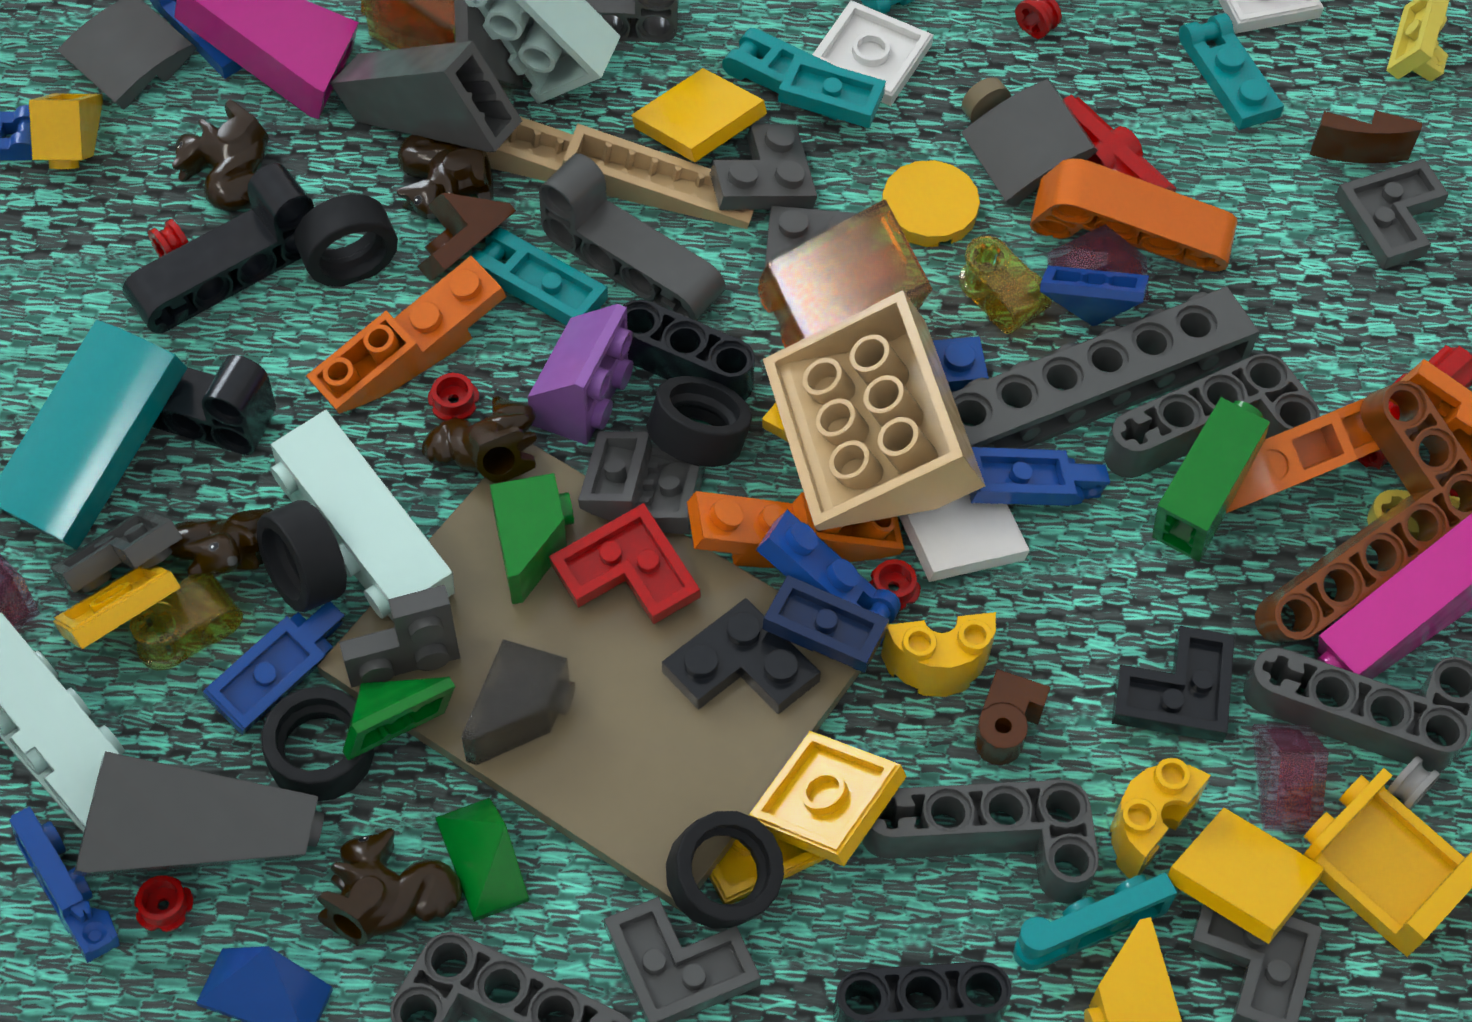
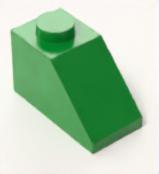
[490,473,574,604]

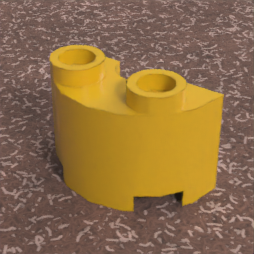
[881,612,996,697]
[1110,758,1211,879]

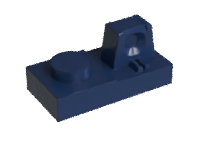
[762,575,889,673]

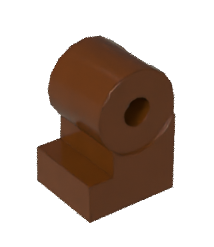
[974,669,1050,765]

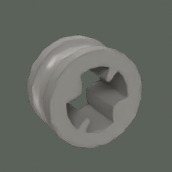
[1387,756,1441,810]

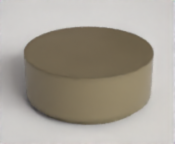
[962,77,1011,123]

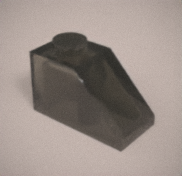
[461,639,576,765]

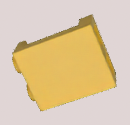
[1303,768,1472,957]

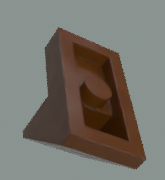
[417,193,516,281]

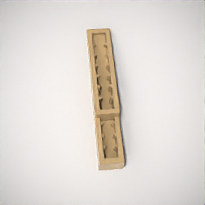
[486,117,754,229]

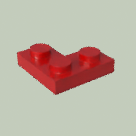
[549,503,701,624]

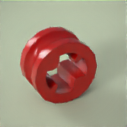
[1015,0,1062,39]
[148,219,189,258]

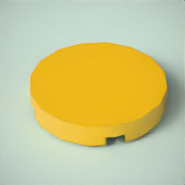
[881,160,980,247]

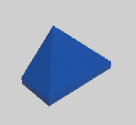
[1040,265,1149,326]
[196,946,333,1022]

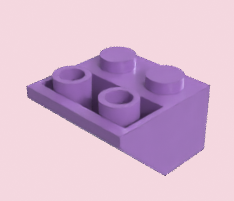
[528,304,633,445]

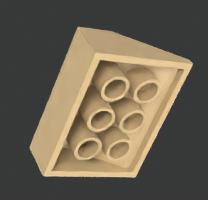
[763,290,985,531]

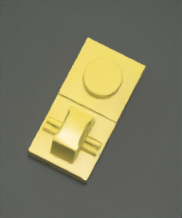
[1386,0,1449,81]

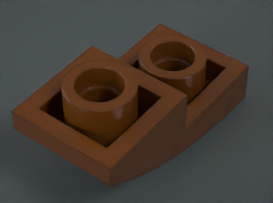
[1309,110,1423,163]

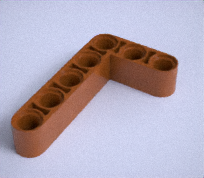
[1255,381,1472,643]

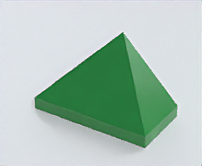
[342,677,455,761]
[435,798,529,922]

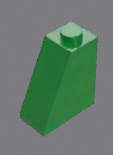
[1152,397,1270,562]

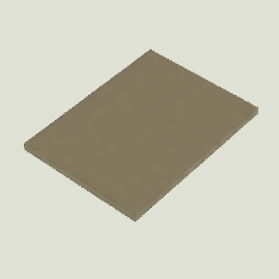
[317,444,861,913]

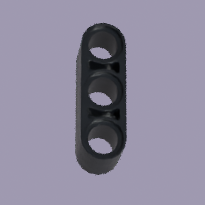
[623,299,755,401]
[833,961,1011,1022]

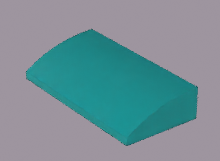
[0,319,187,550]

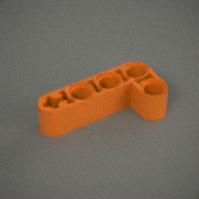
[1030,158,1238,272]

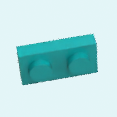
[778,55,886,129]

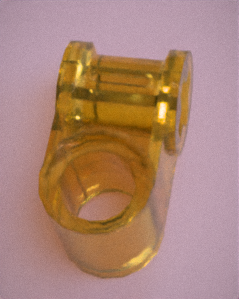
[958,236,1052,334]
[130,573,244,671]

